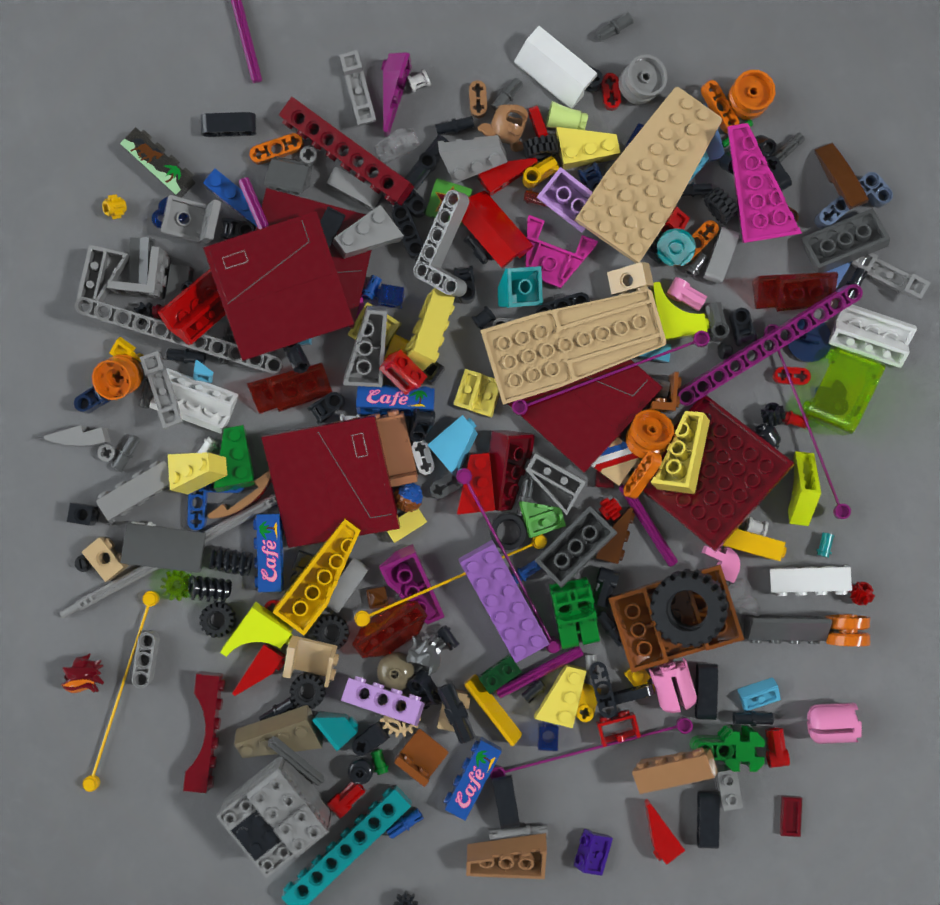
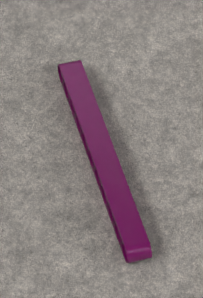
[677,284,863,406]

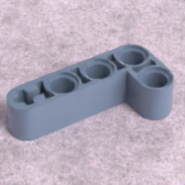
[814,172,893,229]

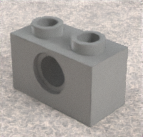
[715,765,743,811]

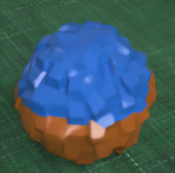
[394,483,423,512]

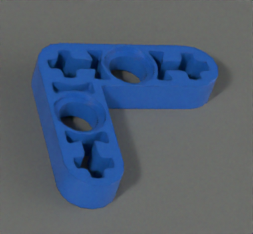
[187,483,245,530]

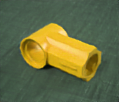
[522,155,559,189]

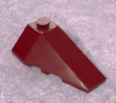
[490,430,535,511]

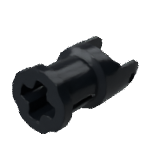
[464,233,494,264]

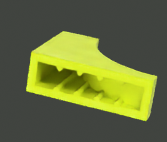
[650,282,709,341]
[788,451,821,526]
[220,602,294,657]

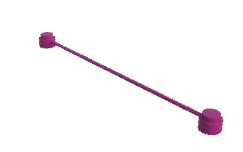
[764,324,851,520]
[512,331,710,416]
[456,468,561,653]
[490,717,693,781]

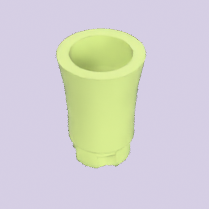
[546,101,588,130]

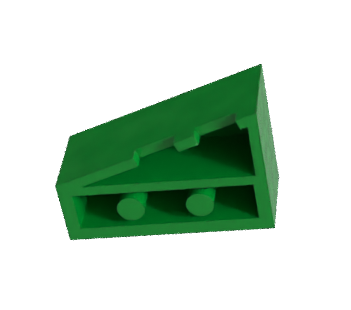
[214,425,255,493]

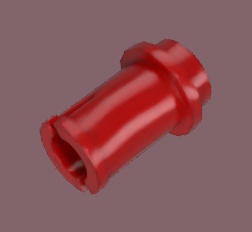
[782,410,809,429]

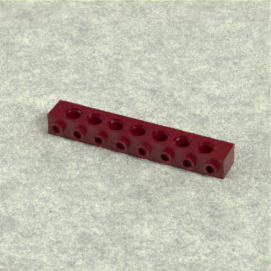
[279,96,414,206]

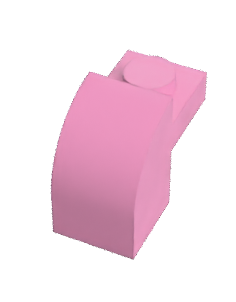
[701,546,740,583]

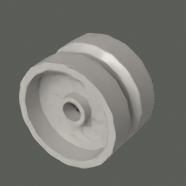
[618,55,668,105]

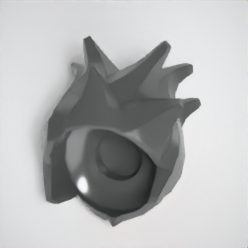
[406,634,446,676]

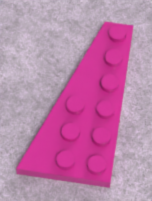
[727,123,802,243]

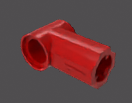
[765,727,790,768]
[326,781,366,819]

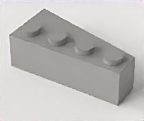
[95,461,170,525]

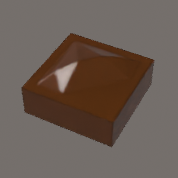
[366,586,389,609]

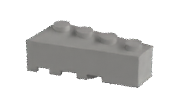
[343,305,387,387]

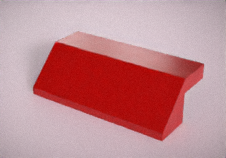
[461,190,534,269]
[157,269,226,345]

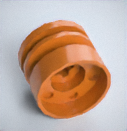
[92,354,143,400]

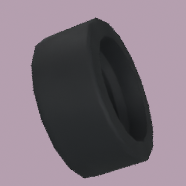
[490,514,527,550]

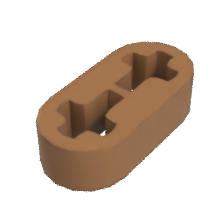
[469,80,487,119]

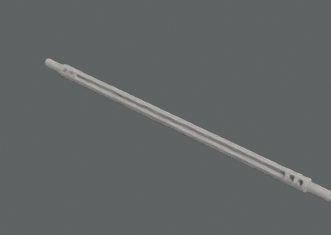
[60,494,278,618]

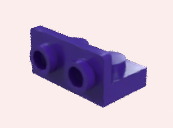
[574,829,613,876]

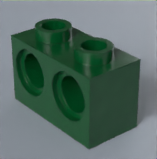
[478,653,522,694]

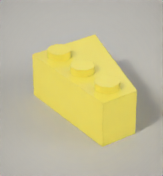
[555,127,620,170]
[167,452,227,494]
[534,664,586,728]

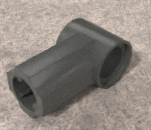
[704,302,729,342]

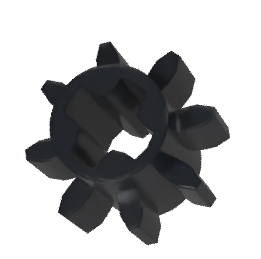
[133,302,157,325]
[761,402,786,426]
[394,890,418,905]

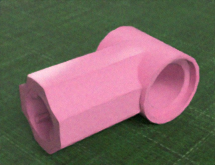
[666,277,707,311]

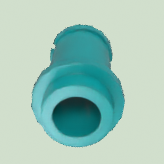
[816,532,834,558]

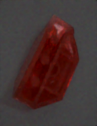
[352,601,428,658]

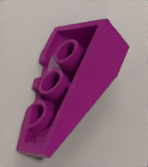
[381,52,412,138]
[379,544,445,625]

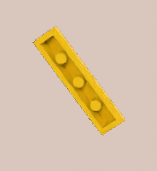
[464,674,522,747]

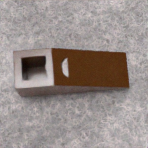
[594,507,635,564]

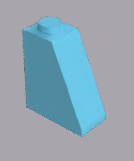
[428,415,478,477]

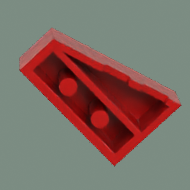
[457,453,495,515]

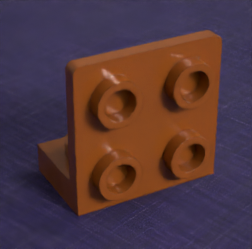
[647,372,681,414]
[394,728,449,787]

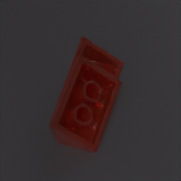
[752,272,838,312]
[247,363,332,414]

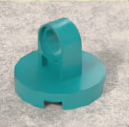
[657,228,696,266]

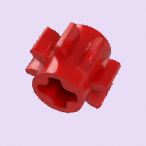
[598,497,622,521]
[849,582,875,606]

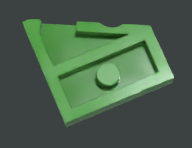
[519,501,566,538]

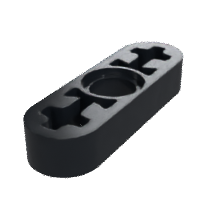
[589,661,617,718]
[599,683,654,708]

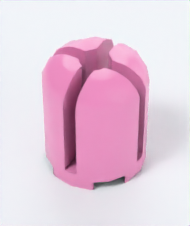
[649,658,697,713]
[807,702,862,744]

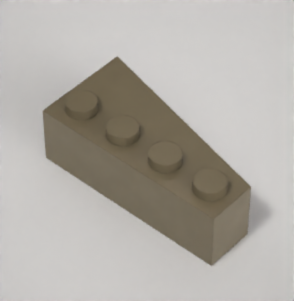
[234,705,323,758]

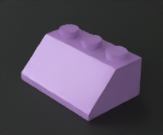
[537,167,593,233]

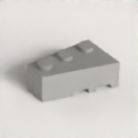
[438,135,507,184]
[332,205,404,259]

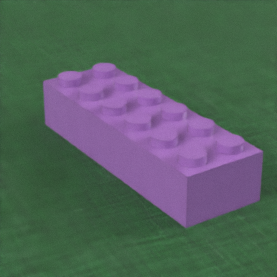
[458,540,549,663]

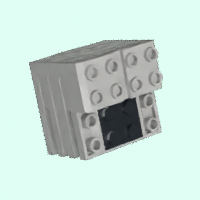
[216,756,333,878]

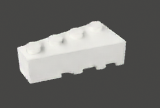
[770,565,852,596]

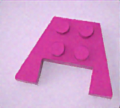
[525,215,598,289]

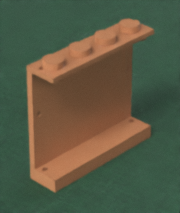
[333,410,418,487]

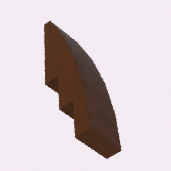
[814,143,869,210]

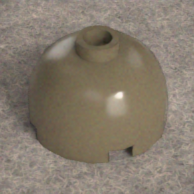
[377,652,415,691]

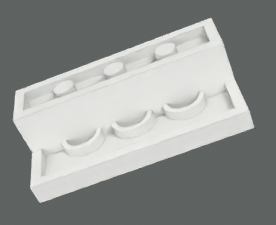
[514,26,597,109]
[828,304,917,368]
[149,368,239,434]

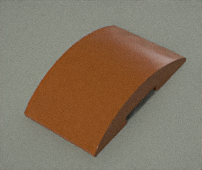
[608,565,744,673]

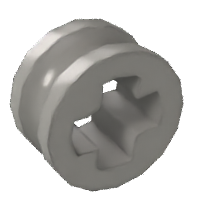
[300,146,318,164]
[97,444,117,462]

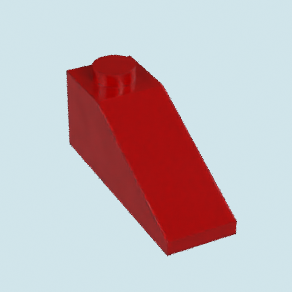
[477,158,538,197]
[232,643,286,696]
[644,799,685,865]

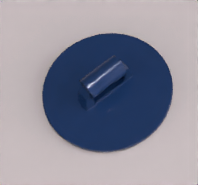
[787,318,831,362]

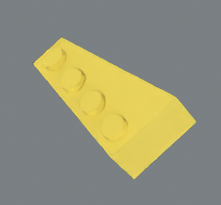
[405,288,455,371]
[651,411,710,494]

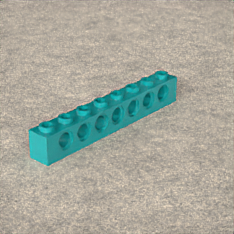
[281,785,412,905]

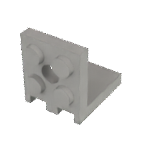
[160,194,221,245]
[107,246,171,299]

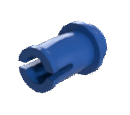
[362,275,382,301]

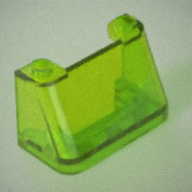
[801,347,886,436]

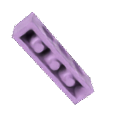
[341,676,425,726]

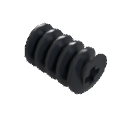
[209,546,253,576]
[188,575,232,603]

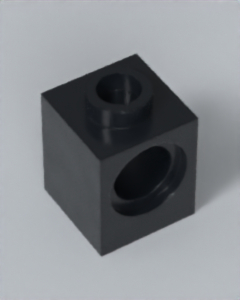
[67,503,100,526]

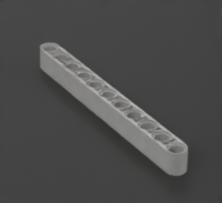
[74,297,283,374]

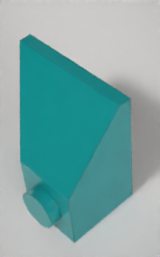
[498,266,543,307]
[312,711,359,751]

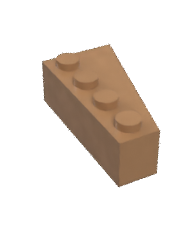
[632,748,718,794]
[466,833,547,879]

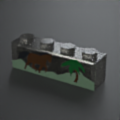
[120,127,196,198]

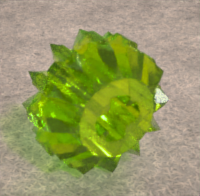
[160,570,191,601]

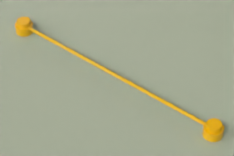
[354,534,547,627]
[82,591,160,792]

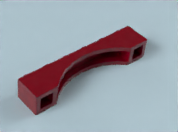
[183,671,225,793]

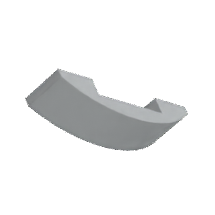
[339,50,376,126]
[851,253,931,300]
[139,351,182,429]

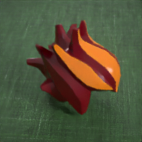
[61,653,104,693]

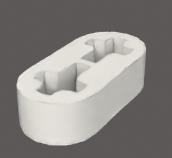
[412,440,435,475]

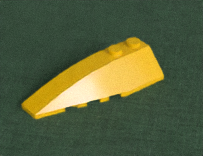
[273,519,360,636]

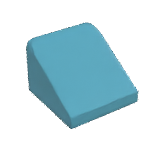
[193,360,214,383]

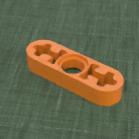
[701,80,739,133]
[249,133,304,165]
[684,220,719,266]
[623,451,662,499]

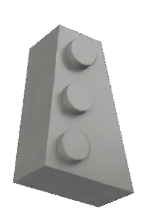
[76,245,130,306]
[526,452,586,515]

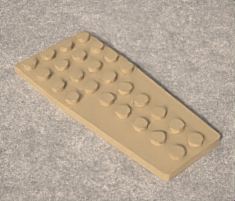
[574,87,722,264]
[480,289,666,405]

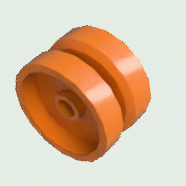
[727,70,776,120]
[625,409,674,459]
[826,614,870,646]

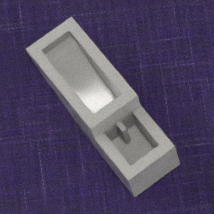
[44,425,111,447]

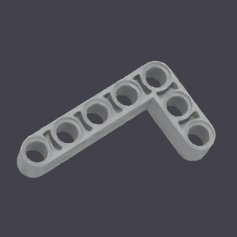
[413,190,469,297]

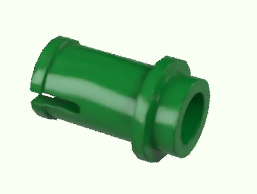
[370,749,389,775]

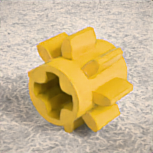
[102,194,127,219]

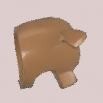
[477,105,528,152]

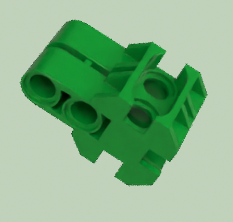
[549,577,600,650]
[689,725,765,772]

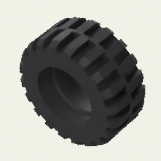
[650,569,729,648]

